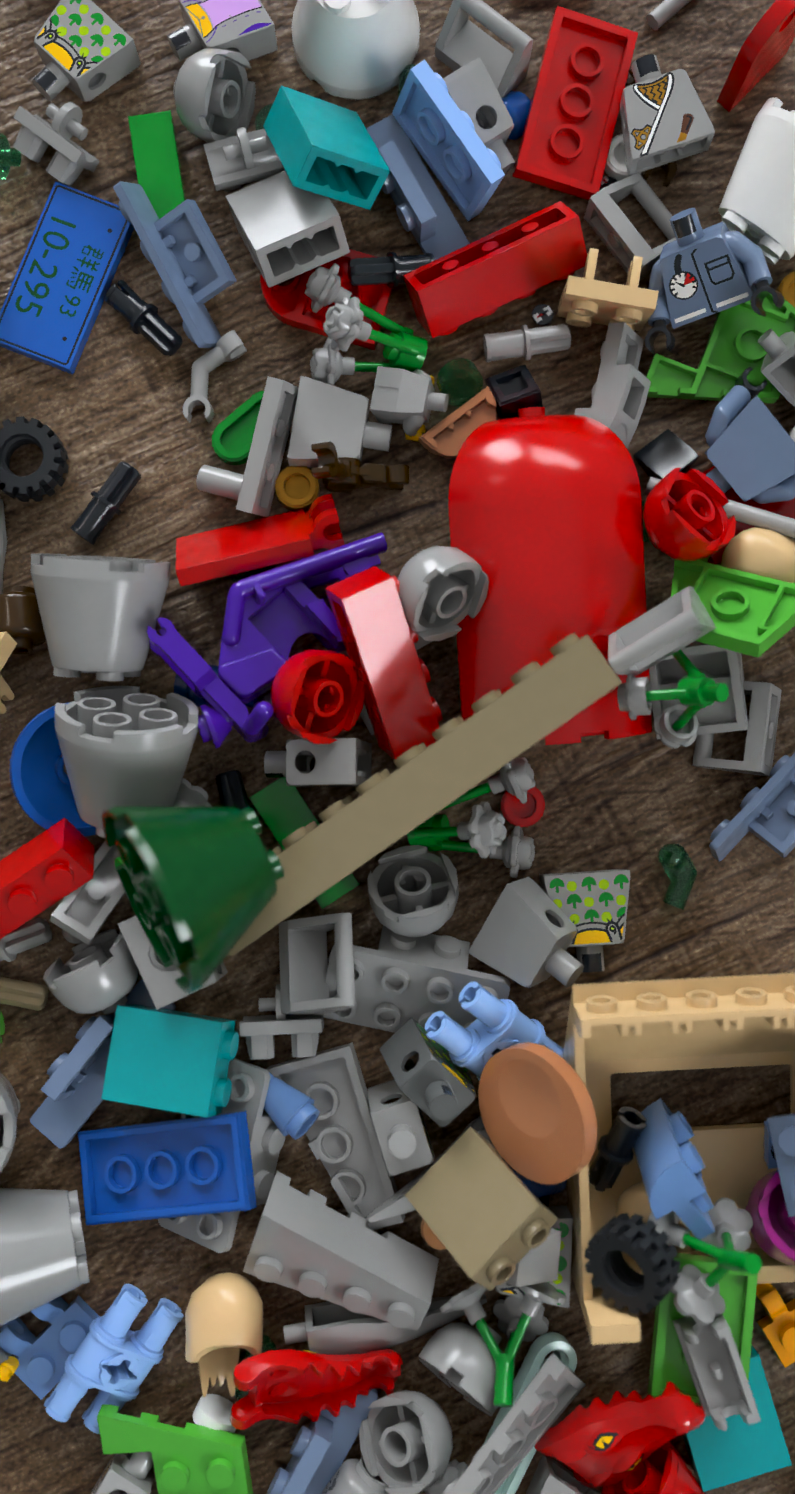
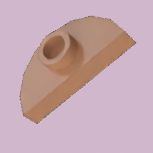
[419,386,496,458]

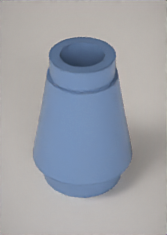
[264,1072,320,1140]

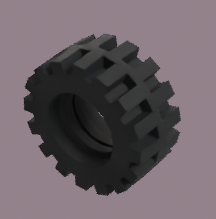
[0,416,69,502]
[584,1213,681,1314]

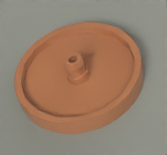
[478,1042,597,1184]

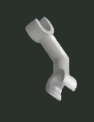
[183,330,247,423]

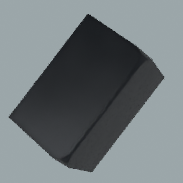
[485,364,543,419]
[633,429,699,479]

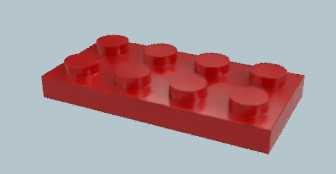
[512,6,638,200]

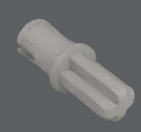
[483,324,571,363]
[0,918,52,962]

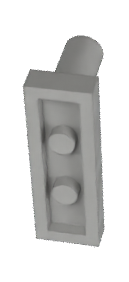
[196,376,299,517]
[49,840,125,945]

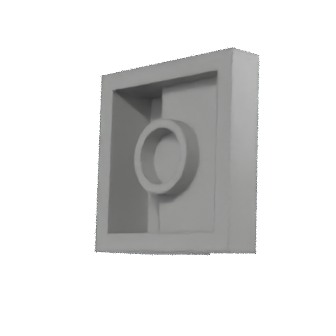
[649,641,749,739]

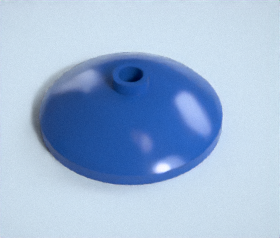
[9,702,96,837]

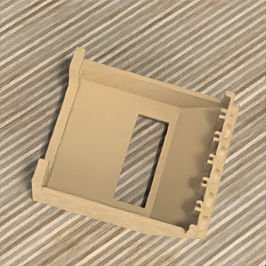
[563,973,795,1345]

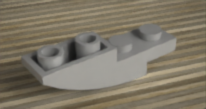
[574,322,651,448]

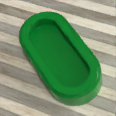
[212,391,264,465]

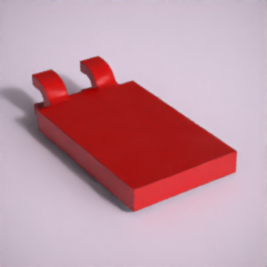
[175,493,345,587]

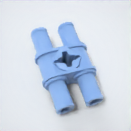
[425,981,564,1081]
[44,1283,184,1435]

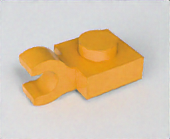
[756,1283,795,1368]

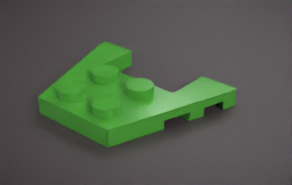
[646,295,795,404]
[671,555,795,658]
[97,1404,253,1494]

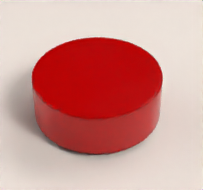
[500,787,545,827]

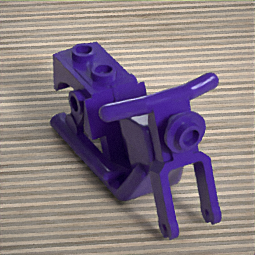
[147,532,387,748]

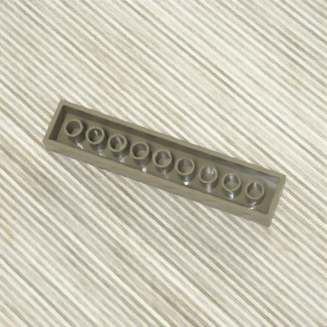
[229,633,622,957]

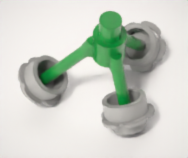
[618,647,729,749]

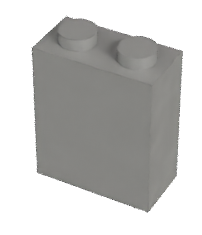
[225,170,350,288]

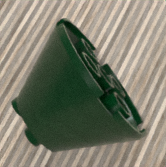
[102,807,284,994]

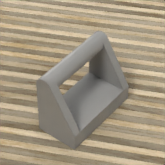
[435,0,533,98]
[584,173,676,281]
[608,586,717,676]
[692,681,782,776]
[279,913,356,1015]

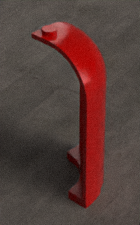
[448,407,652,745]

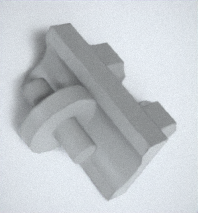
[13,102,100,186]
[203,127,285,192]
[239,984,324,1060]

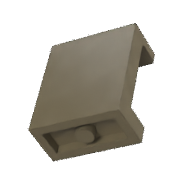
[405,1126,557,1290]

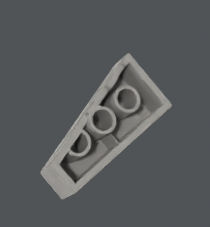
[243,1171,439,1332]

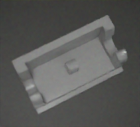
[673,1315,761,1431]

